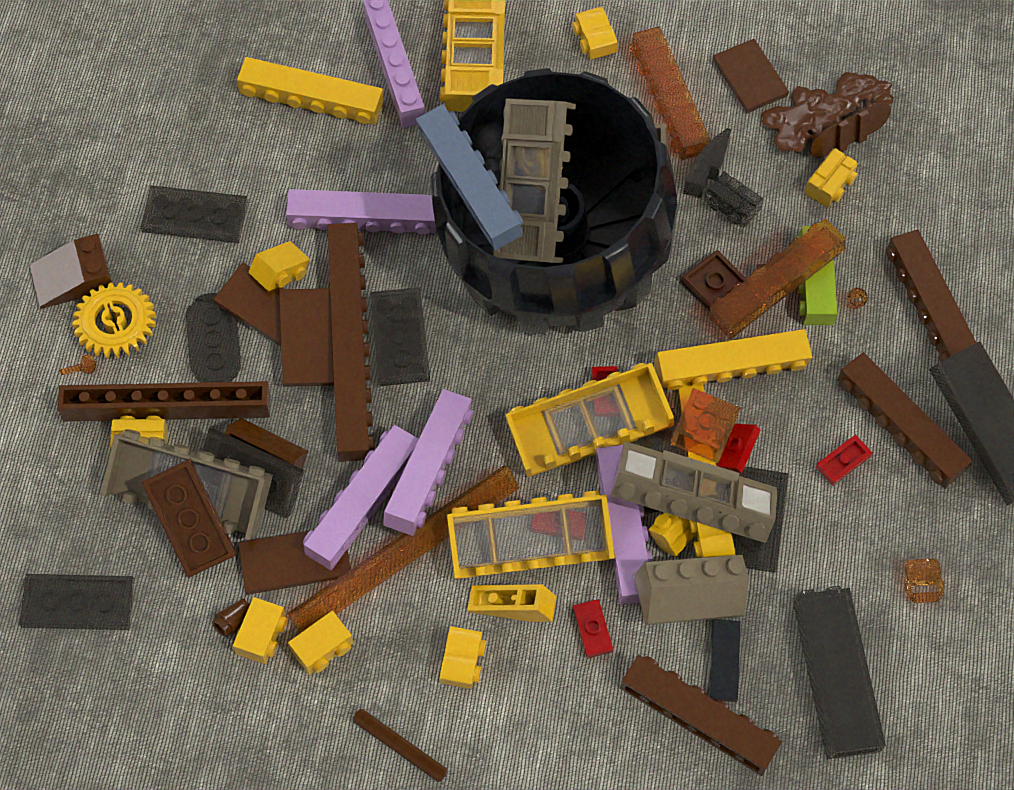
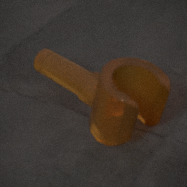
[60,355,97,375]

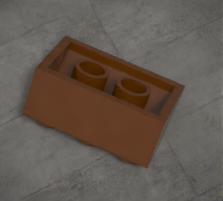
[213,418,308,505]

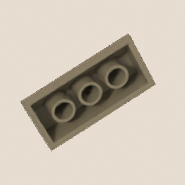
[633,555,749,625]

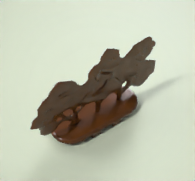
[762,72,894,158]

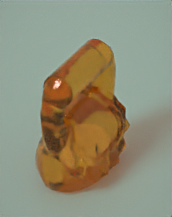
[904,559,945,604]

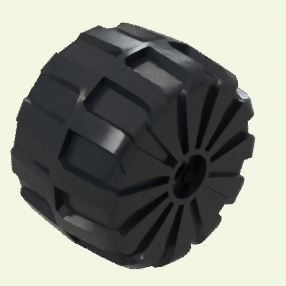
[430,68,678,335]

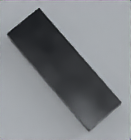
[710,619,741,702]

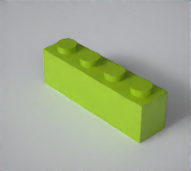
[794,226,837,326]

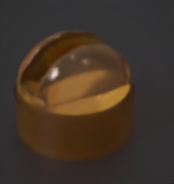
[846,288,868,309]

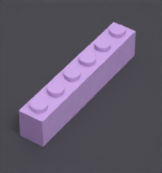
[363,0,425,128]
[286,189,436,234]
[383,389,474,536]
[303,424,419,570]
[595,445,653,605]

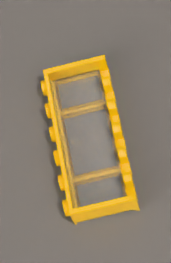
[446,490,615,579]

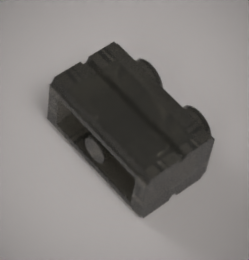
[705,171,764,228]

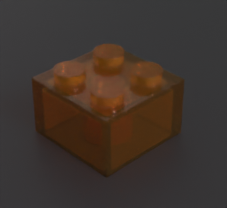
[670,388,741,463]

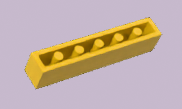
[237,57,384,125]
[654,329,812,390]

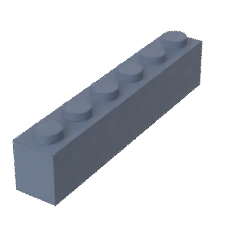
[416,104,524,251]

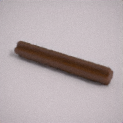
[353,709,447,782]

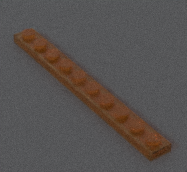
[287,465,519,634]

